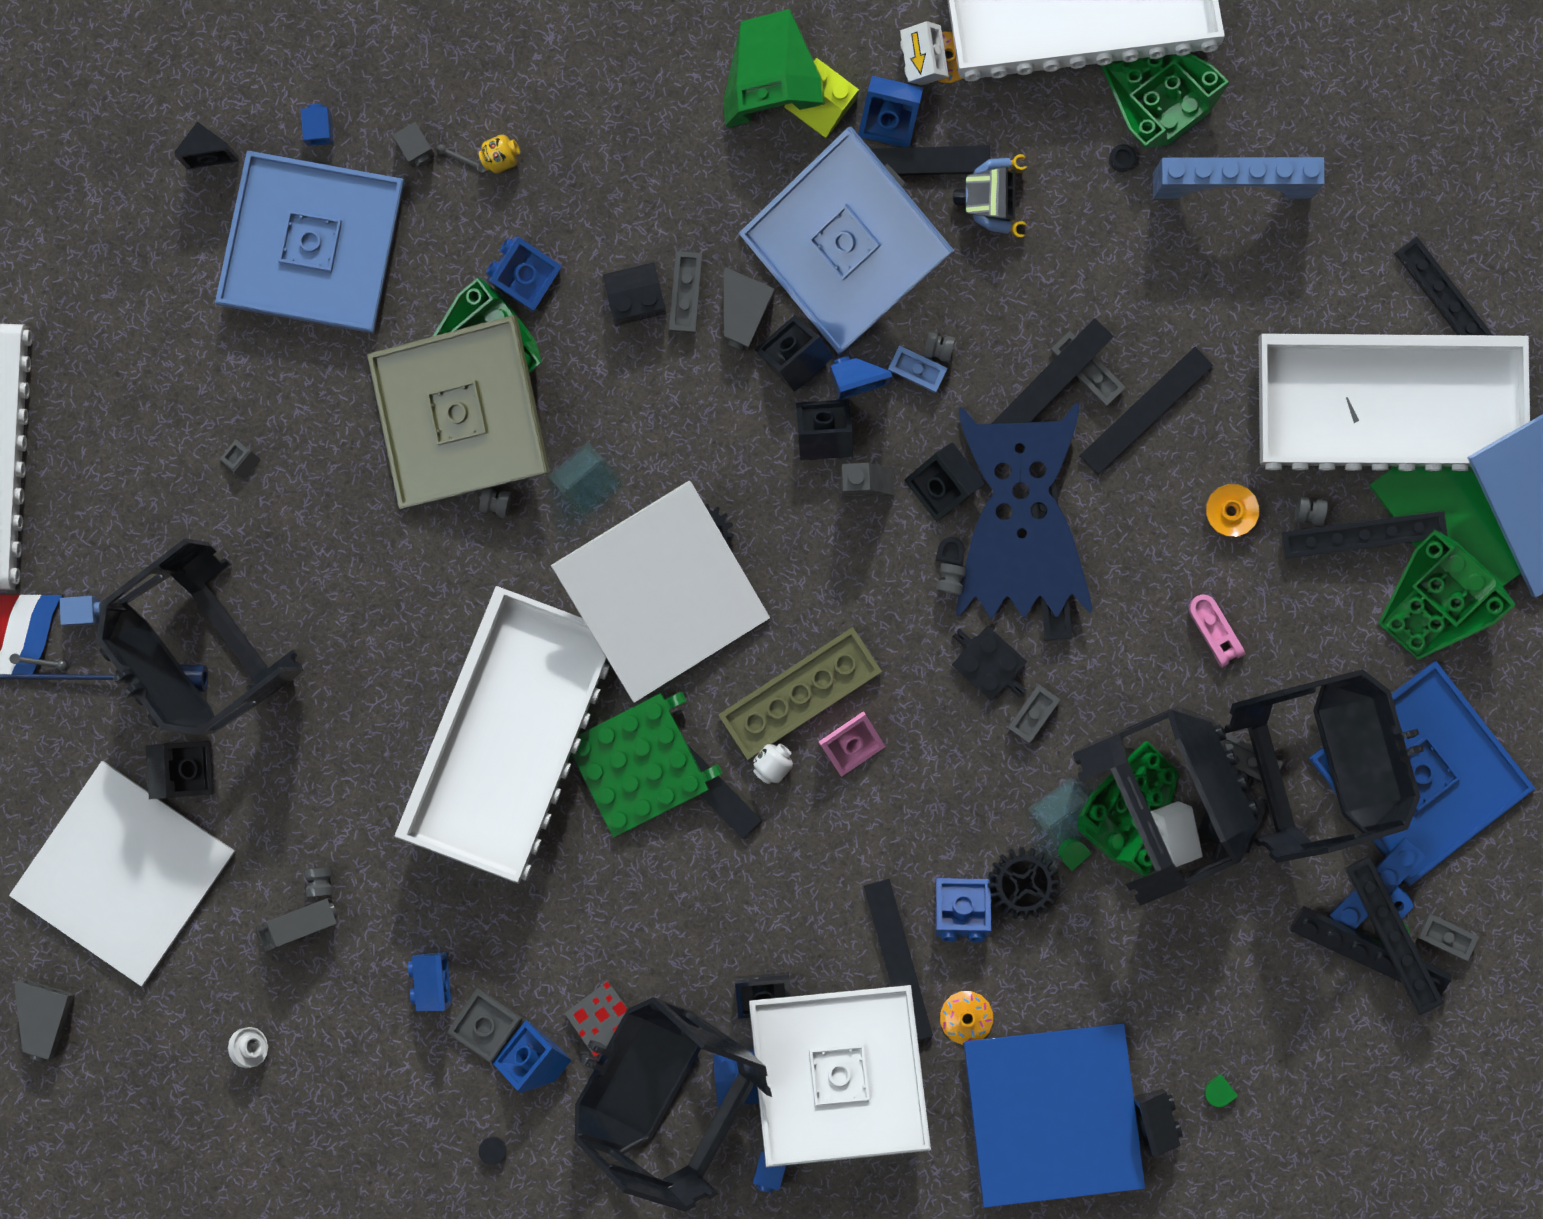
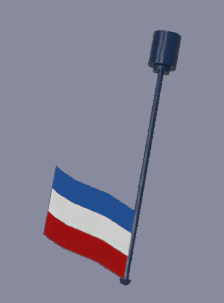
[0,595,208,692]

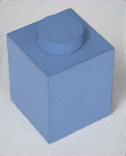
[60,596,102,626]

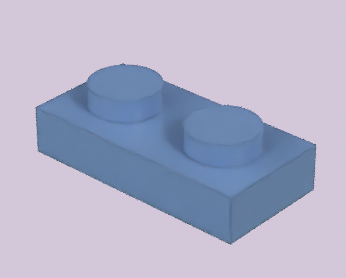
[888,346,947,394]

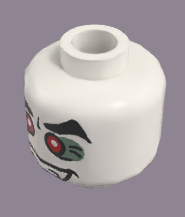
[753,744,793,784]

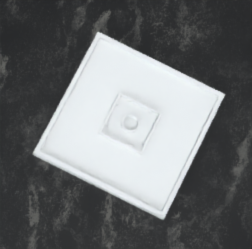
[551,481,770,702]
[9,761,236,986]
[749,985,931,1168]

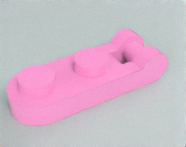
[1189,595,1246,668]

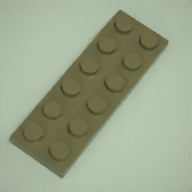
[718,627,882,760]

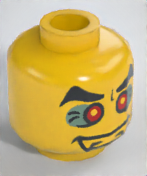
[479,135,520,174]

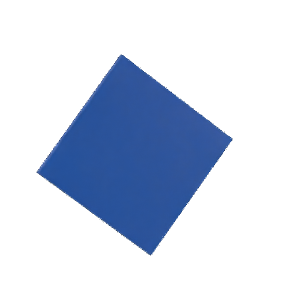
[1308,661,1536,887]
[963,1024,1145,1207]

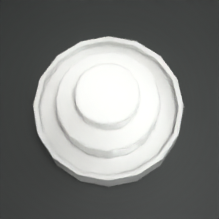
[228,1027,268,1068]

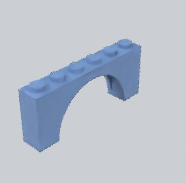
[1153,157,1325,199]

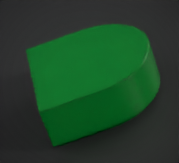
[1058,838,1091,871]
[1204,1074,1238,1107]

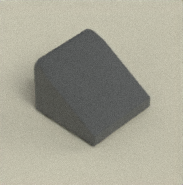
[219,439,261,479]

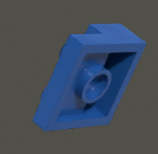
[485,236,562,311]
[935,878,991,943]

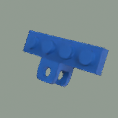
[1330,837,1426,929]

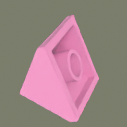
[818,711,886,777]

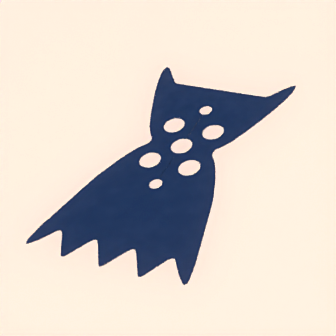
[956,402,1092,619]

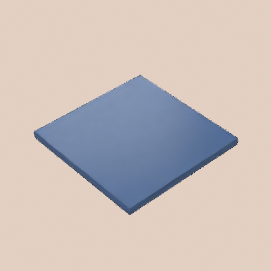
[739,127,954,355]
[215,150,405,334]
[1467,414,1543,597]

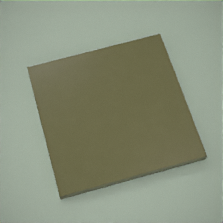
[367,315,550,509]

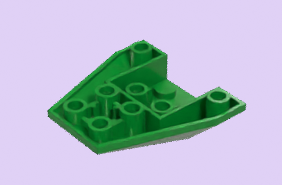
[723,9,825,128]
[1101,53,1229,148]
[432,277,542,373]
[1378,530,1515,660]
[1077,741,1180,876]

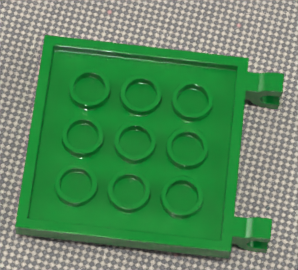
[571,692,723,838]

